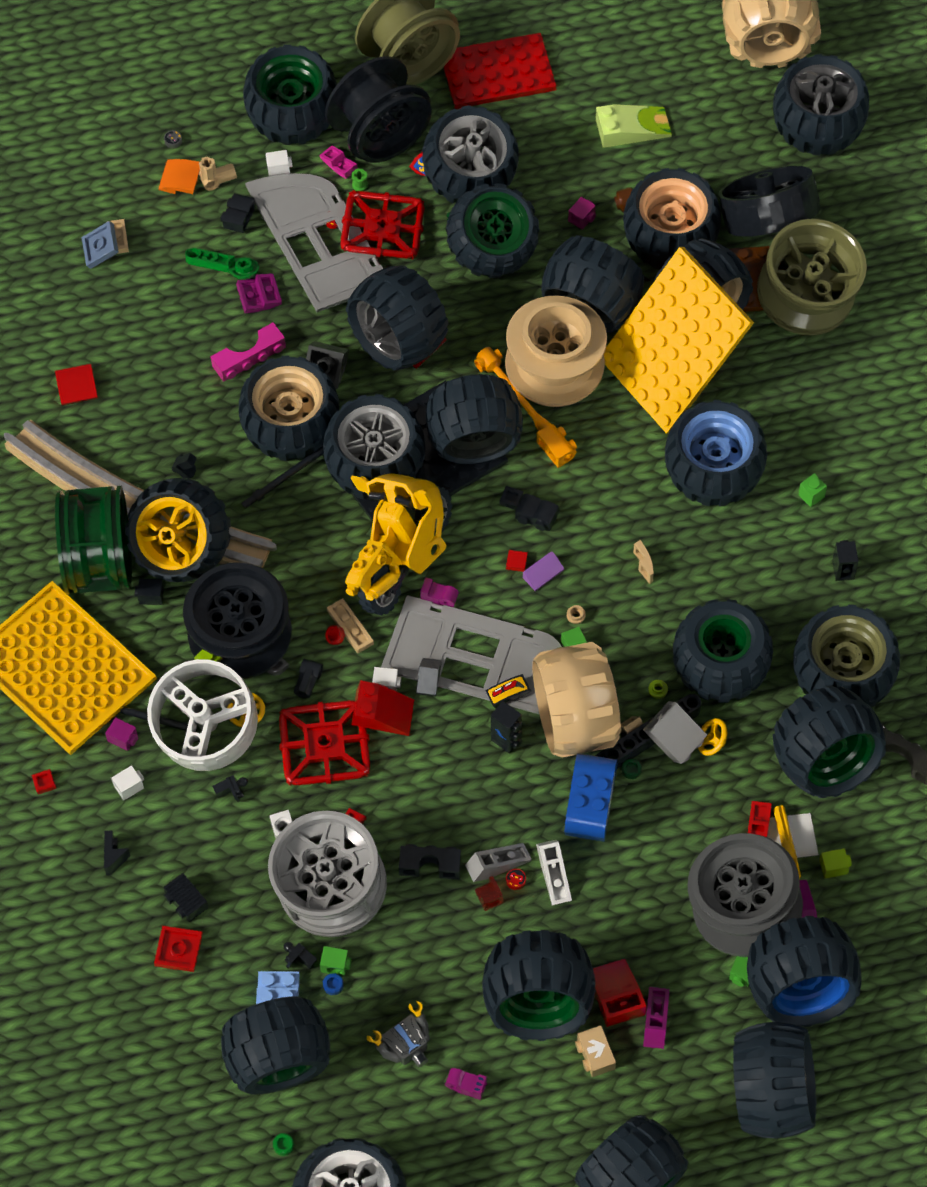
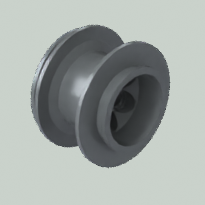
[687,833,803,957]

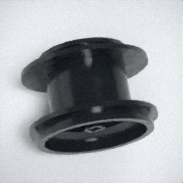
[325,56,432,163]
[183,563,292,679]

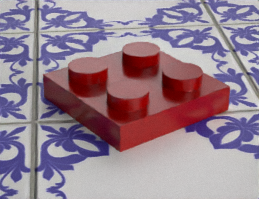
[154,926,203,972]

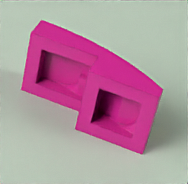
[319,145,358,179]

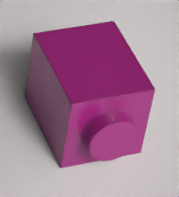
[105,717,138,751]

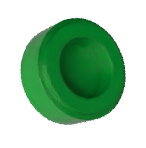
[273,1133,294,1156]

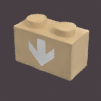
[575,1025,616,1078]

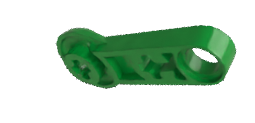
[185,248,259,280]

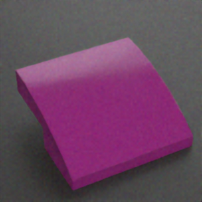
[236,274,282,313]

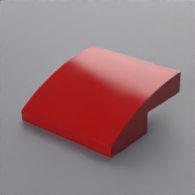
[55,364,98,406]

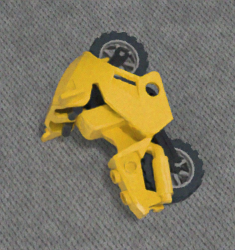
[345,474,452,616]

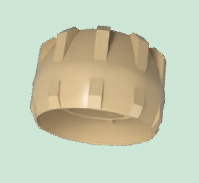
[722,0,821,68]
[532,642,621,758]

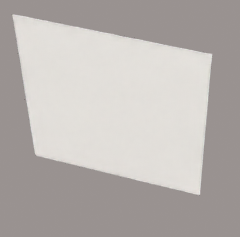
[767,813,818,858]

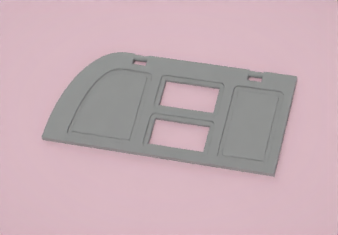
[245,173,383,312]
[381,595,562,714]

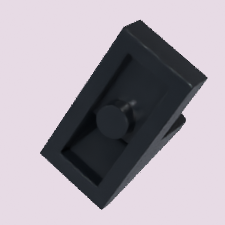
[104,830,130,876]

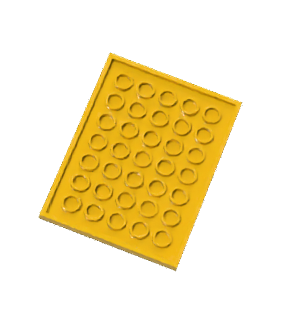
[604,247,754,434]
[0,581,157,755]

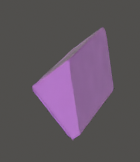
[523,551,564,591]

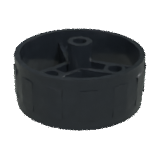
[719,166,821,237]

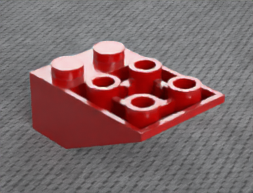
[593,959,646,1027]

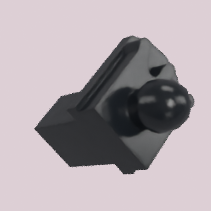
[172,453,197,479]
[213,775,248,802]
[284,942,317,969]

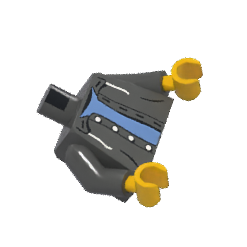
[367,1001,430,1068]

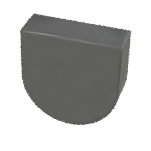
[267,658,289,676]

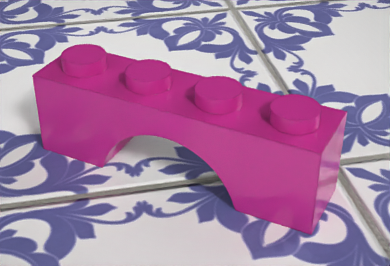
[211,322,286,382]

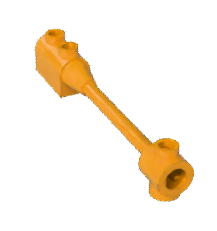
[474,347,577,468]

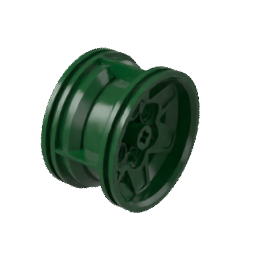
[55,485,132,594]

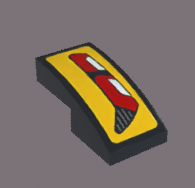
[485,674,531,708]

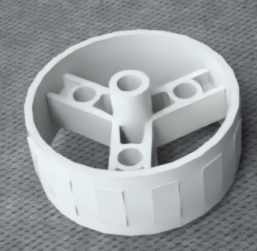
[147,660,258,771]

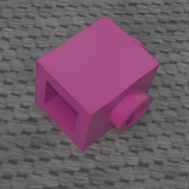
[568,197,596,230]

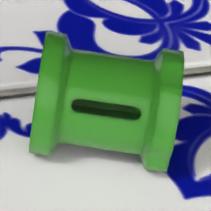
[351,168,368,191]

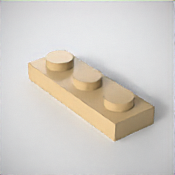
[327,598,374,654]

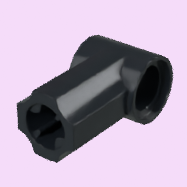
[294,659,323,699]

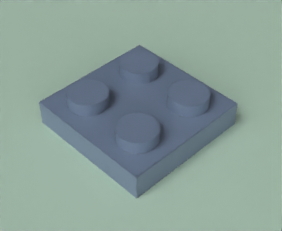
[82,221,119,269]

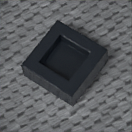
[499,486,524,510]

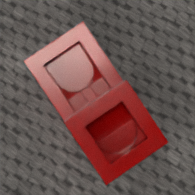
[747,801,772,837]

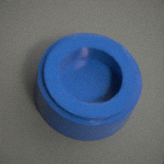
[323,973,344,995]

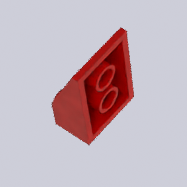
[351,680,414,736]

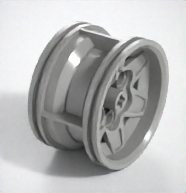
[268,811,387,937]

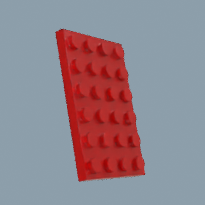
[443,32,556,109]

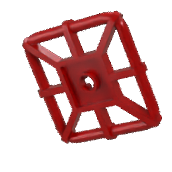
[340,190,425,259]
[279,700,370,786]

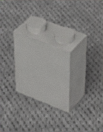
[643,701,707,764]

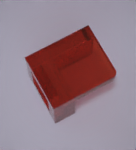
[475,876,503,911]

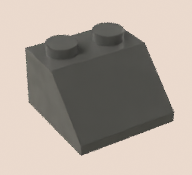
[306,341,349,389]

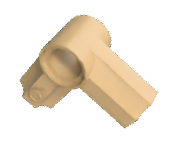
[199,156,237,191]

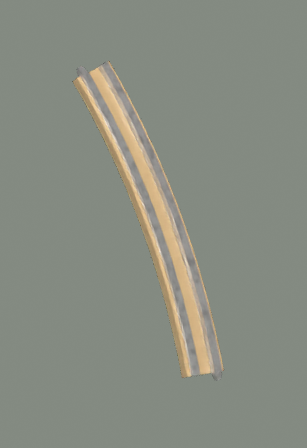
[4,420,277,568]

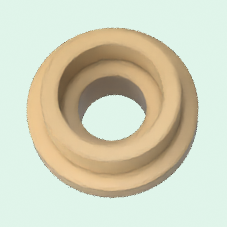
[566,605,586,624]

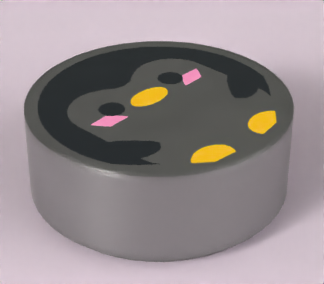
[164,130,182,148]

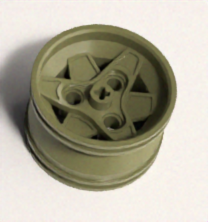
[757,219,867,335]

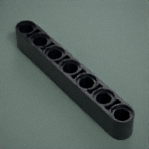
[595,694,701,769]

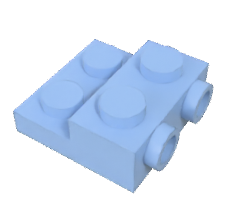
[256,971,300,1004]

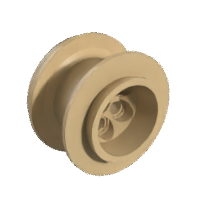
[505,296,607,407]

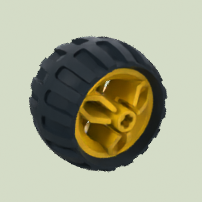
[125,478,231,582]

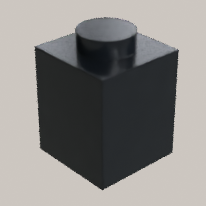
[135,579,164,605]

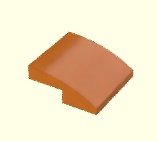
[158,159,200,194]

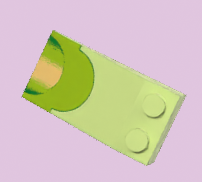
[596,104,672,148]

